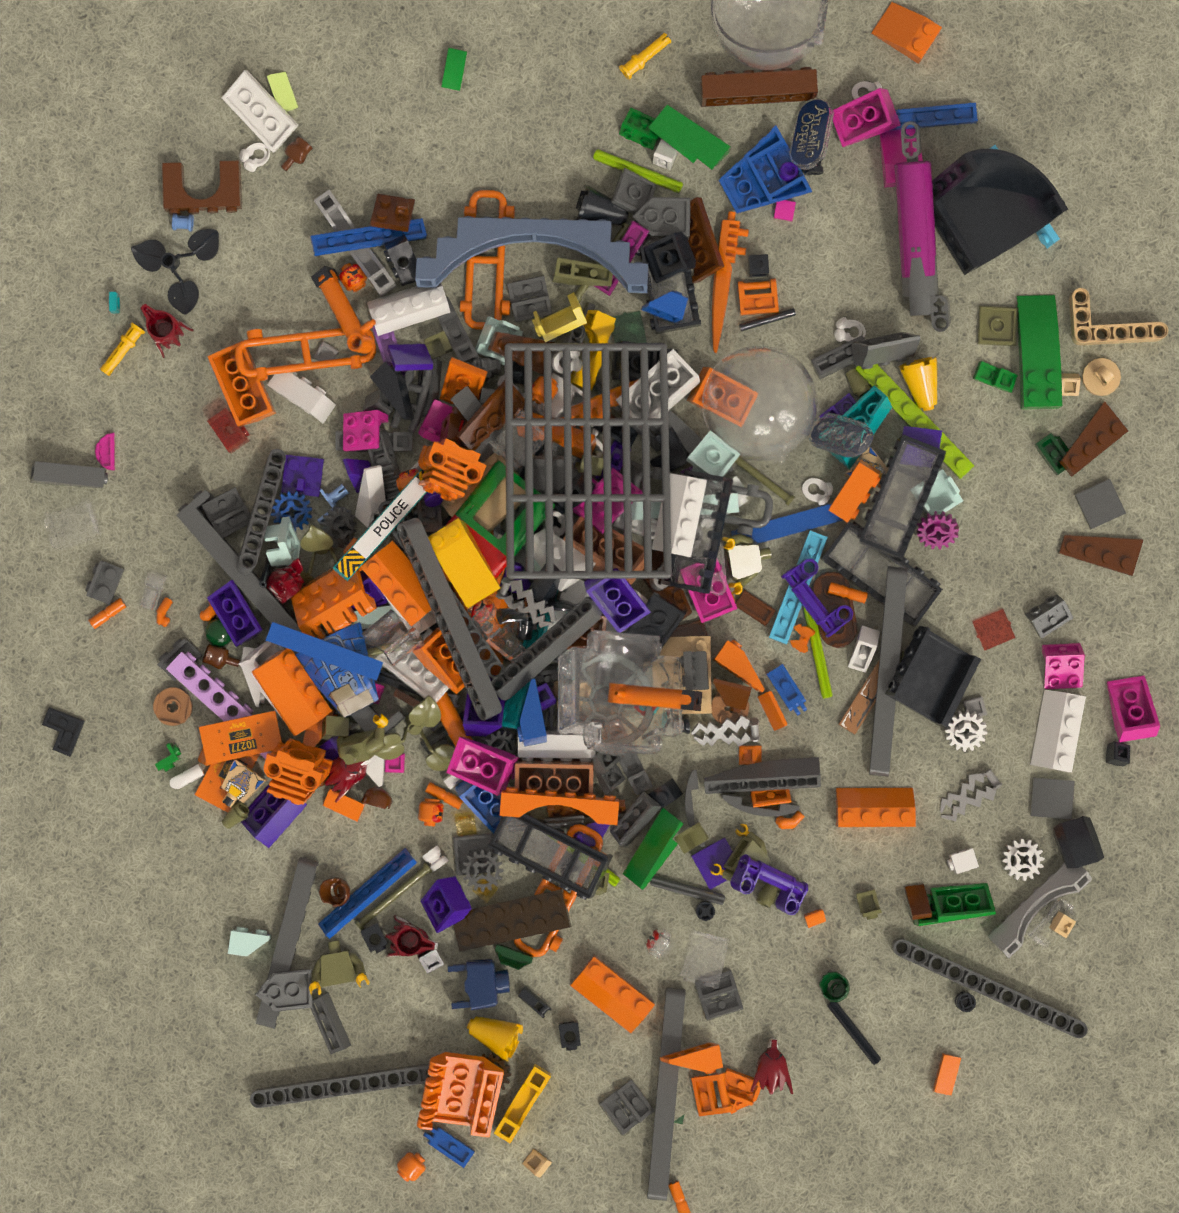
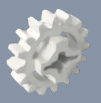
[945,709,987,752]
[1001,839,1045,881]

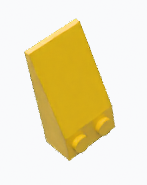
[428,518,501,608]

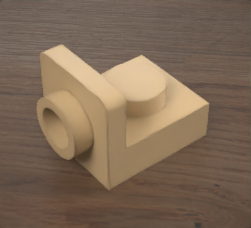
[1049,911,1076,938]

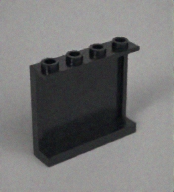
[885,626,981,728]

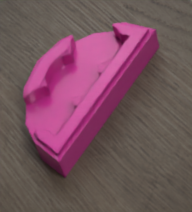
[95,433,115,471]

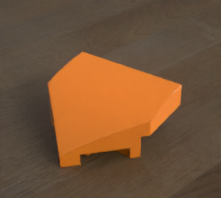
[724,1068,761,1114]

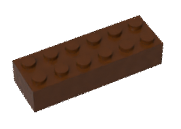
[700,67,818,107]

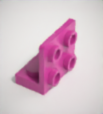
[418,399,454,442]
[343,410,388,452]
[1042,643,1085,689]

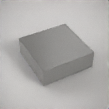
[313,341,339,361]
[963,696,987,717]

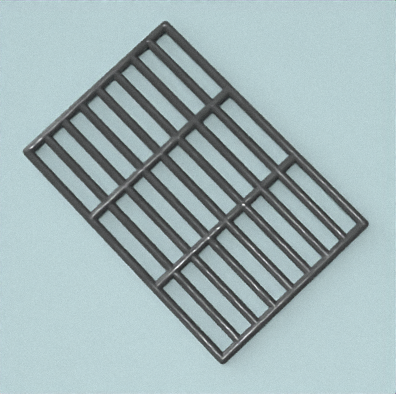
[505,343,672,579]

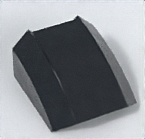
[643,232,696,283]
[611,341,660,382]
[1053,816,1104,869]

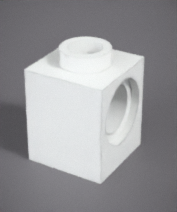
[947,848,979,874]

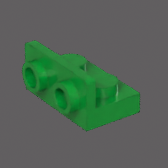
[619,108,659,150]

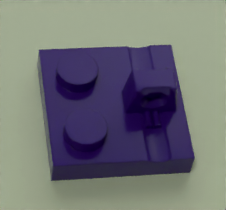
[281,455,324,497]

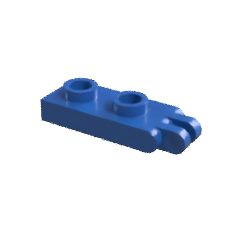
[766,664,807,716]
[423,1126,475,1168]

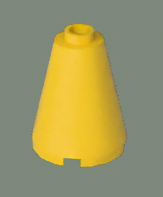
[899,357,937,411]
[467,1016,523,1061]

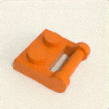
[738,278,779,316]
[691,1072,733,1116]

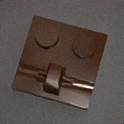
[370,194,415,232]

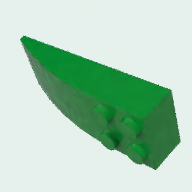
[1017,295,1063,410]

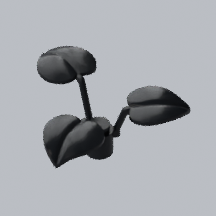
[131,229,219,315]
[496,591,576,640]

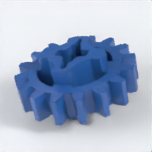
[271,490,312,532]

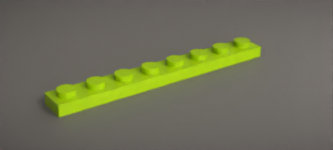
[855,364,974,479]

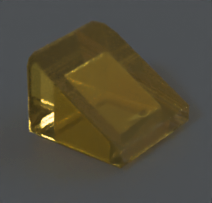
[455,811,477,836]
[472,879,499,903]

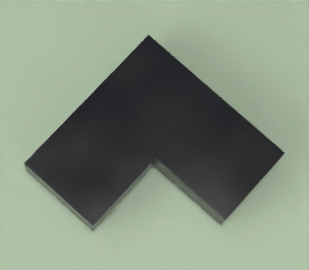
[650,427,690,472]
[42,707,85,757]

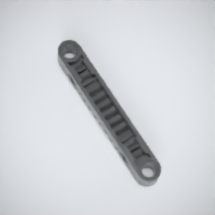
[368,428,414,551]

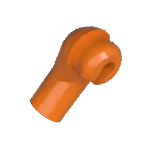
[200,595,217,621]
[156,597,173,627]
[775,811,805,829]

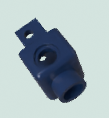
[448,959,510,1011]

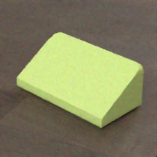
[267,72,298,112]

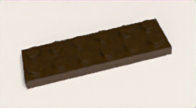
[453,889,572,952]

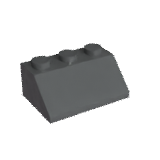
[851,332,921,369]

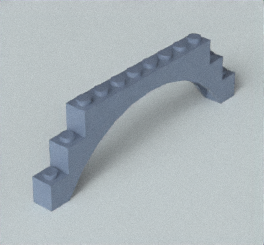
[415,216,648,293]

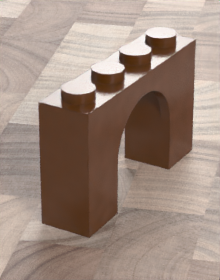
[162,160,242,215]

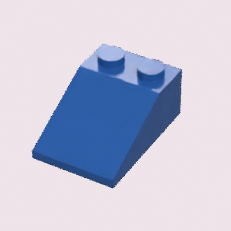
[517,679,547,747]
[455,780,514,834]

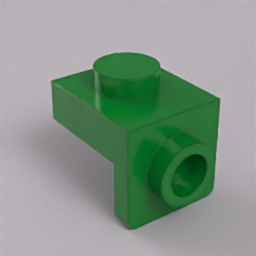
[155,743,182,772]

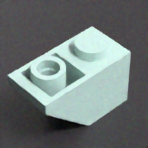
[228,927,271,956]

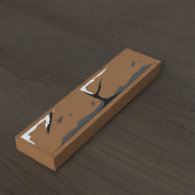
[838,660,879,735]

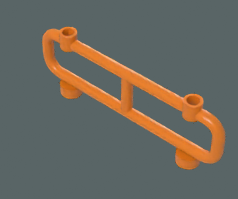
[460,190,515,330]
[235,328,376,381]
[514,824,607,957]

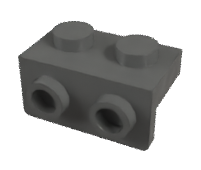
[681,651,709,691]

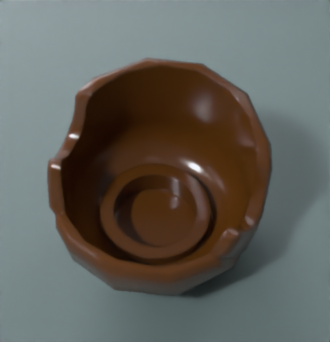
[361,787,392,809]
[319,877,350,907]

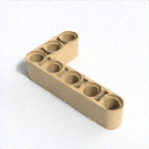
[1069,288,1168,345]

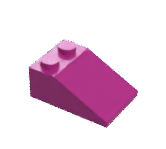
[830,88,900,147]
[880,129,923,188]
[680,558,737,623]
[1107,675,1160,742]
[446,737,519,796]

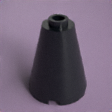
[574,184,629,225]

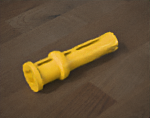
[619,33,671,80]
[100,322,145,376]

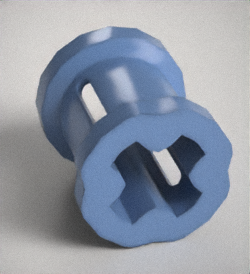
[172,213,194,232]

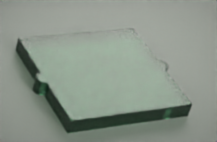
[613,311,647,343]

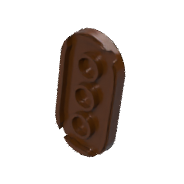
[812,572,857,648]

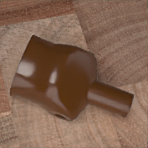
[281,136,313,171]
[202,644,240,669]

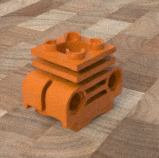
[418,438,487,501]
[264,738,333,805]

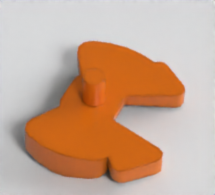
[790,624,815,653]

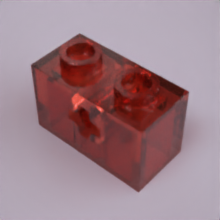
[207,408,250,454]

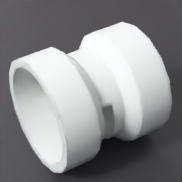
[422,845,449,872]

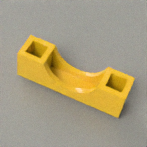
[571,310,616,391]
[494,1064,551,1143]

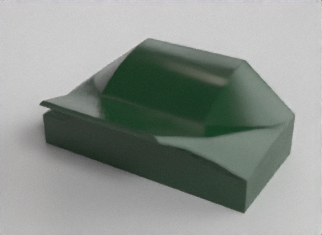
[1035,433,1069,475]
[495,944,534,970]

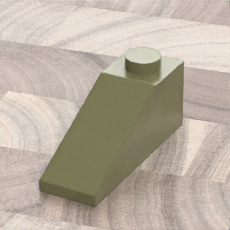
[552,257,613,286]

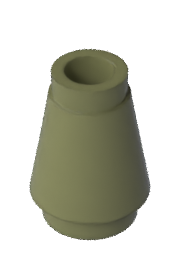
[846,369,871,398]
[222,802,250,829]
[756,883,779,908]

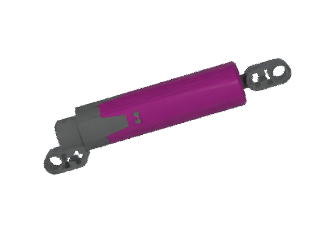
[894,121,951,332]

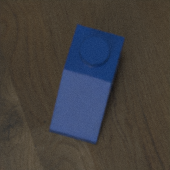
[641,291,688,323]

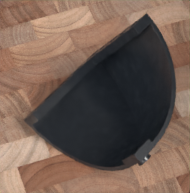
[932,149,1068,275]

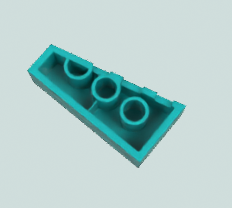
[819,385,892,470]

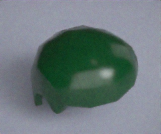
[205,618,232,647]
[819,971,850,1002]

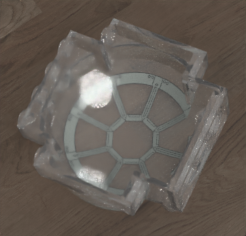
[557,630,684,756]

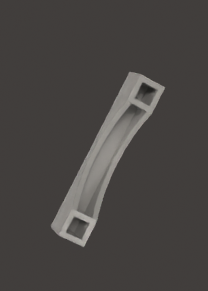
[314,190,396,297]
[988,863,1092,959]

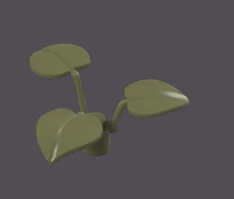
[300,524,367,586]
[375,695,455,771]

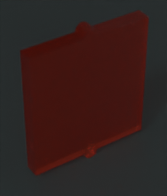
[972,609,1015,651]

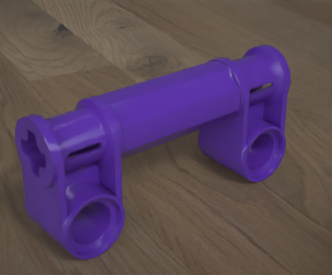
[781,559,853,638]
[730,854,809,915]

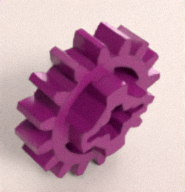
[917,511,959,550]

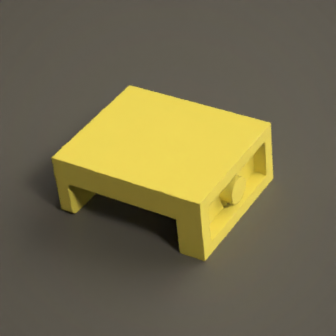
[532,292,587,342]

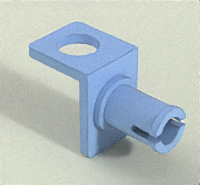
[317,484,349,523]

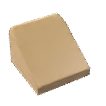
[1061,373,1081,396]
[522,1149,552,1178]

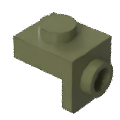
[856,889,882,920]

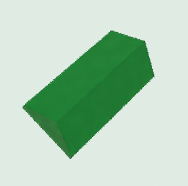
[649,105,731,170]
[623,808,684,890]
[913,883,996,926]

